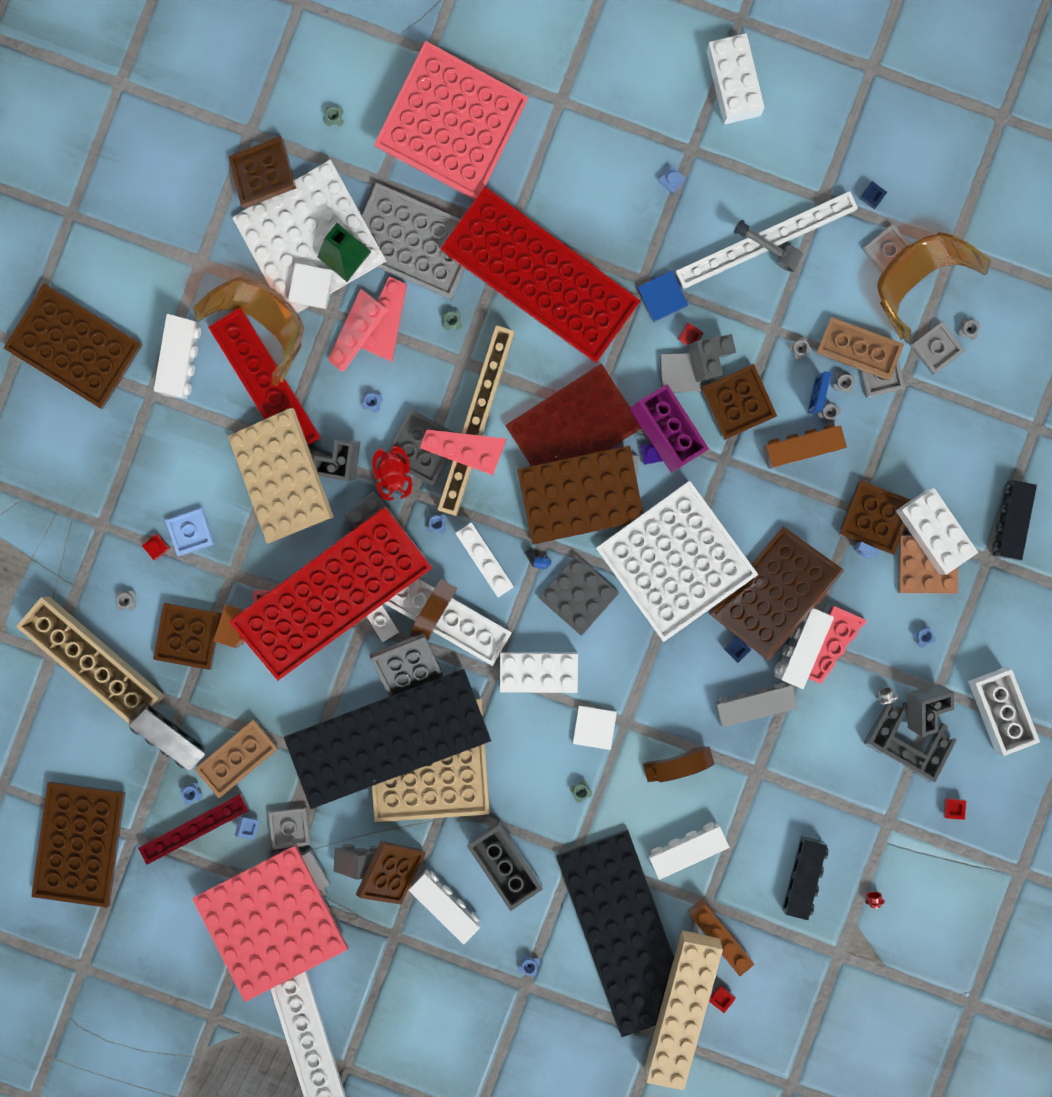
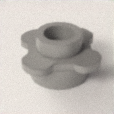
[959,319,980,340]
[789,337,812,360]
[833,372,855,394]
[818,401,841,424]
[116,591,136,610]
[876,687,899,704]

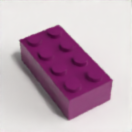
[630,384,709,473]

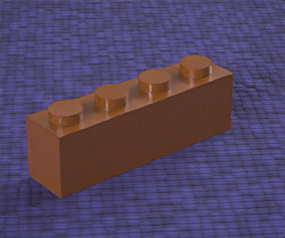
[763,423,847,469]
[688,898,755,977]

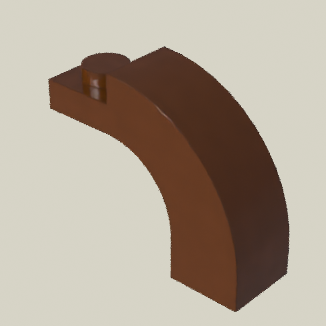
[410,579,458,640]
[643,746,715,783]

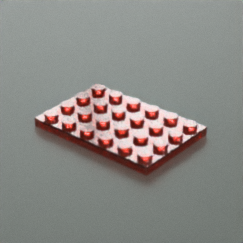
[505,363,642,466]

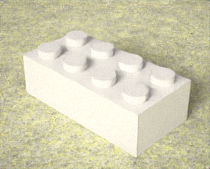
[706,33,765,125]
[896,488,978,575]
[774,608,834,689]
[500,652,578,693]
[968,667,1040,756]

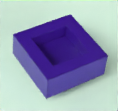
[641,444,663,465]

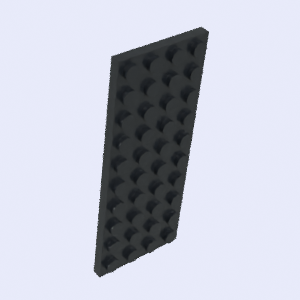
[284,668,492,809]
[556,829,674,1038]

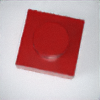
[677,322,704,346]
[142,534,170,560]
[943,798,966,820]
[709,984,736,1013]

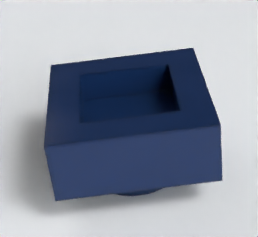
[859,181,887,209]
[724,636,751,663]

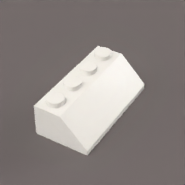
[154,314,201,400]

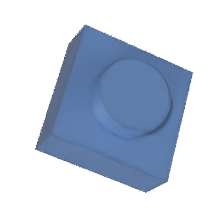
[658,166,686,195]
[854,542,879,559]
[235,816,260,840]

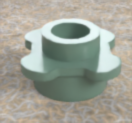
[324,107,344,126]
[442,310,462,331]
[570,780,592,803]

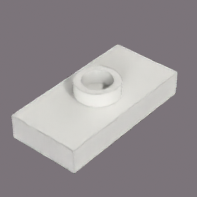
[367,605,399,642]

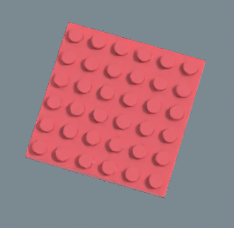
[374,41,529,200]
[192,845,349,1002]

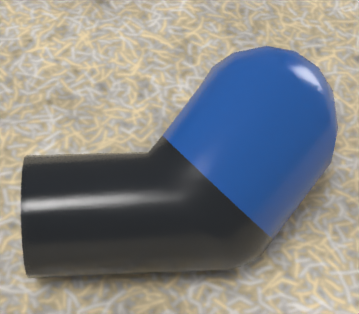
[524,548,552,569]

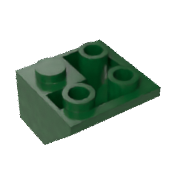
[317,223,371,282]

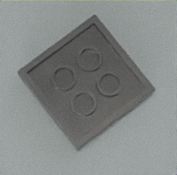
[387,409,455,486]
[538,555,619,636]
[370,633,444,696]

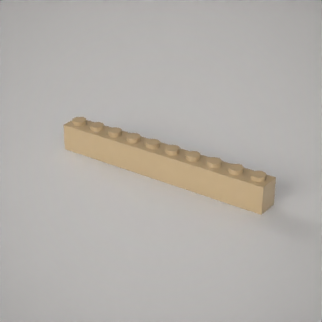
[438,325,515,516]

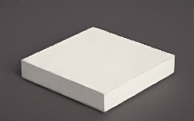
[288,263,334,309]
[573,705,617,750]

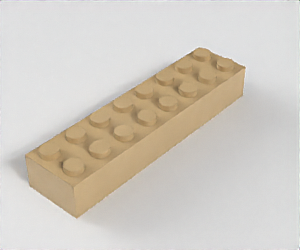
[16,597,165,723]
[644,930,723,1090]

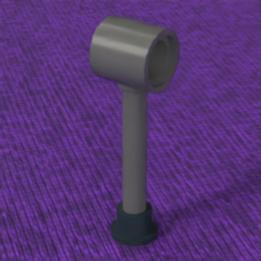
[734,220,803,272]

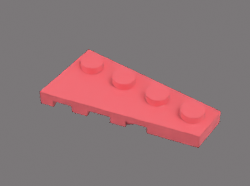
[361,276,407,363]
[328,289,388,372]
[420,430,507,476]
[808,605,867,684]

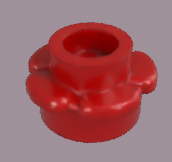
[865,891,885,909]

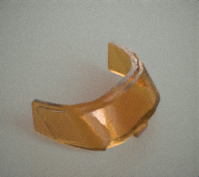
[877,232,990,343]
[193,277,304,386]

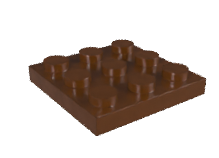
[228,136,296,208]
[701,364,777,440]
[839,480,911,555]
[153,603,222,670]
[356,841,426,905]

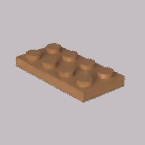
[816,317,904,381]
[195,719,279,798]

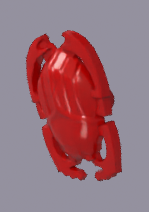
[372,446,413,501]

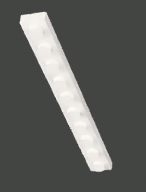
[675,191,858,290]

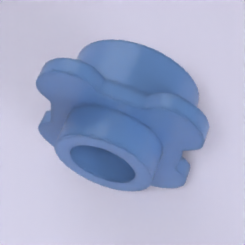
[362,391,383,413]
[427,514,447,533]
[913,625,936,648]
[180,782,202,804]
[519,955,540,977]

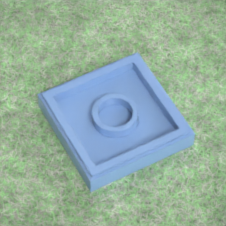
[165,508,215,556]

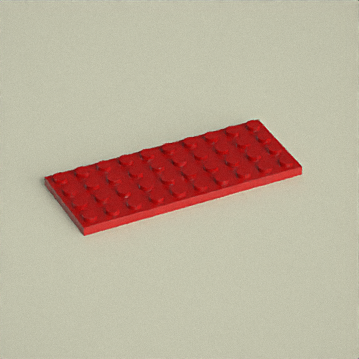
[440,187,641,364]
[229,506,432,681]

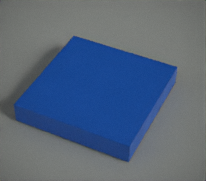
[637,271,688,323]
[807,371,831,415]

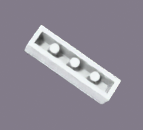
[456,522,514,597]
[648,822,730,880]
[409,869,481,945]

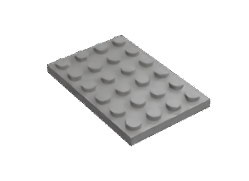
[362,183,465,300]

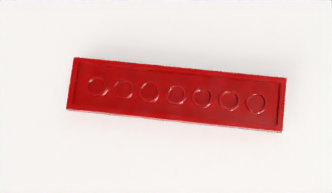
[208,307,322,446]

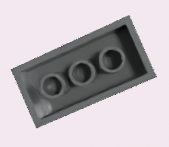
[467,820,543,911]

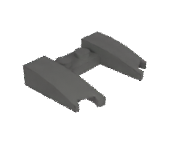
[863,702,956,782]

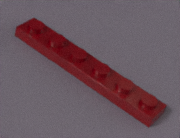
[138,793,250,865]

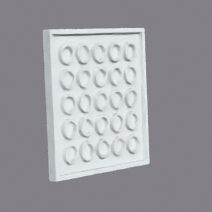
[232,160,386,318]
[596,481,758,642]

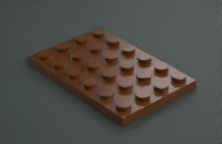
[3,283,143,409]
[517,445,643,545]
[710,526,844,661]
[31,781,126,908]

